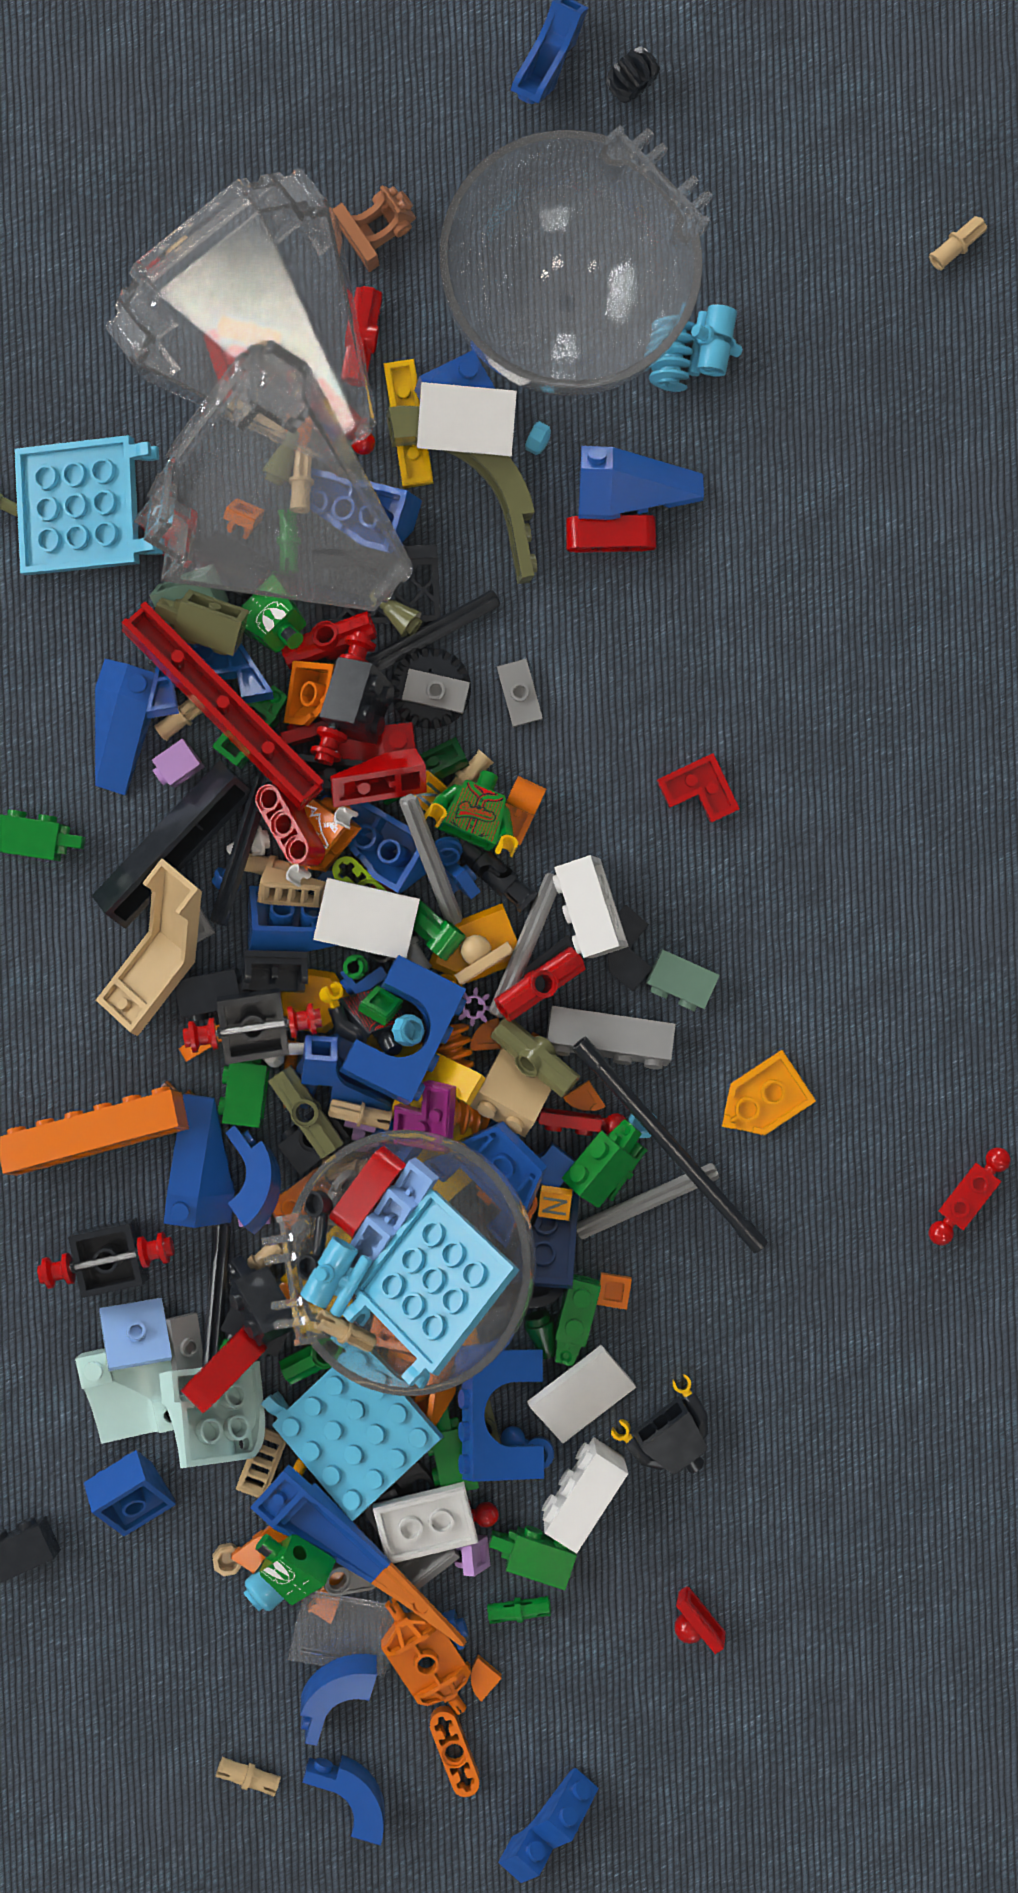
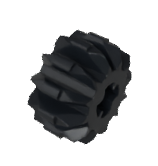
[605,46,660,103]

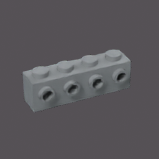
[546,1006,675,1069]

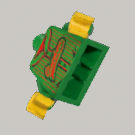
[424,770,518,857]

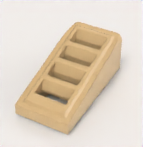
[257,866,326,908]
[236,1427,286,1498]

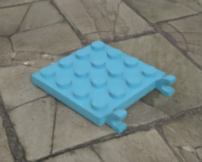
[15,435,164,575]
[342,1189,520,1389]
[261,1336,444,1521]

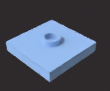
[99,1298,172,1371]

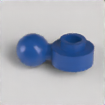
[501,1426,555,1469]

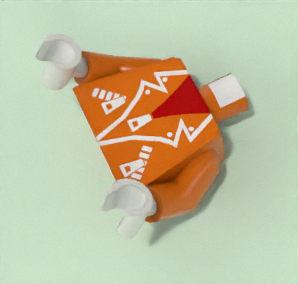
[286,797,361,887]

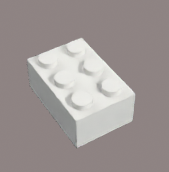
[553,855,629,958]
[542,1437,628,1554]

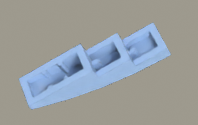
[350,1157,439,1268]

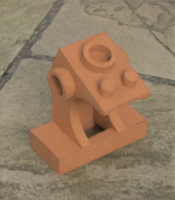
[332,185,416,272]

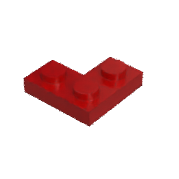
[656,753,740,823]

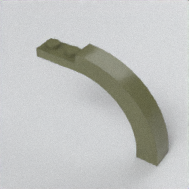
[386,406,537,584]

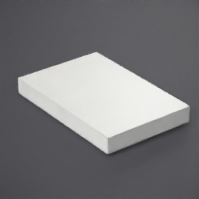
[417,382,517,457]
[313,877,420,958]
[527,1345,636,1443]
[373,1482,479,1564]

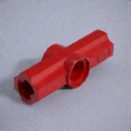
[339,286,383,388]
[281,611,377,670]
[494,947,586,1022]

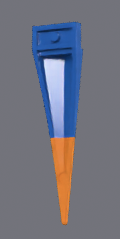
[250,1465,467,1647]

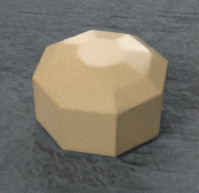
[212,1543,241,1576]

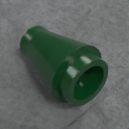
[524,1310,556,1359]

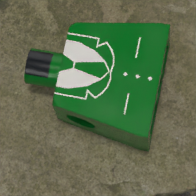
[241,576,307,653]
[255,1534,336,1606]

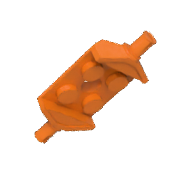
[381,1598,471,1715]

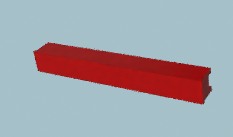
[121,602,324,811]

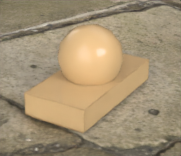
[454,935,513,985]

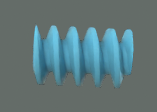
[649,319,695,392]

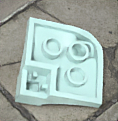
[75,1348,174,1444]
[159,1361,265,1468]

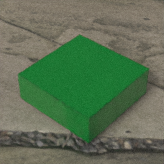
[358,985,403,1026]

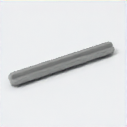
[399,794,463,926]
[489,873,557,1018]
[577,1163,719,1239]

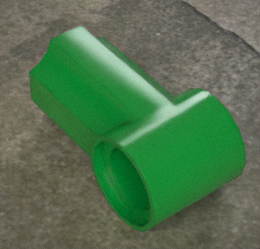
[413,900,466,961]
[279,1334,341,1385]

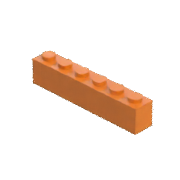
[0,1087,189,1176]

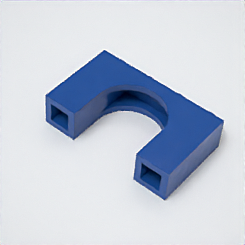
[339,955,467,1105]
[458,1349,544,1482]

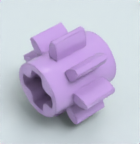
[458,987,490,1026]

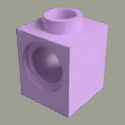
[152,739,205,788]

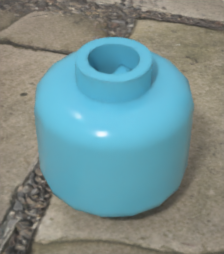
[243,1565,284,1611]

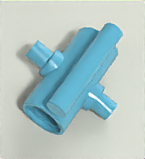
[687,304,742,377]
[300,1236,373,1318]

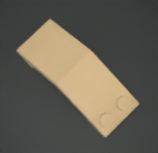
[96,858,202,1036]

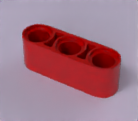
[566,515,656,553]
[255,784,325,867]
[329,1146,406,1239]
[180,1326,268,1414]

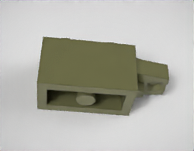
[155,589,249,656]

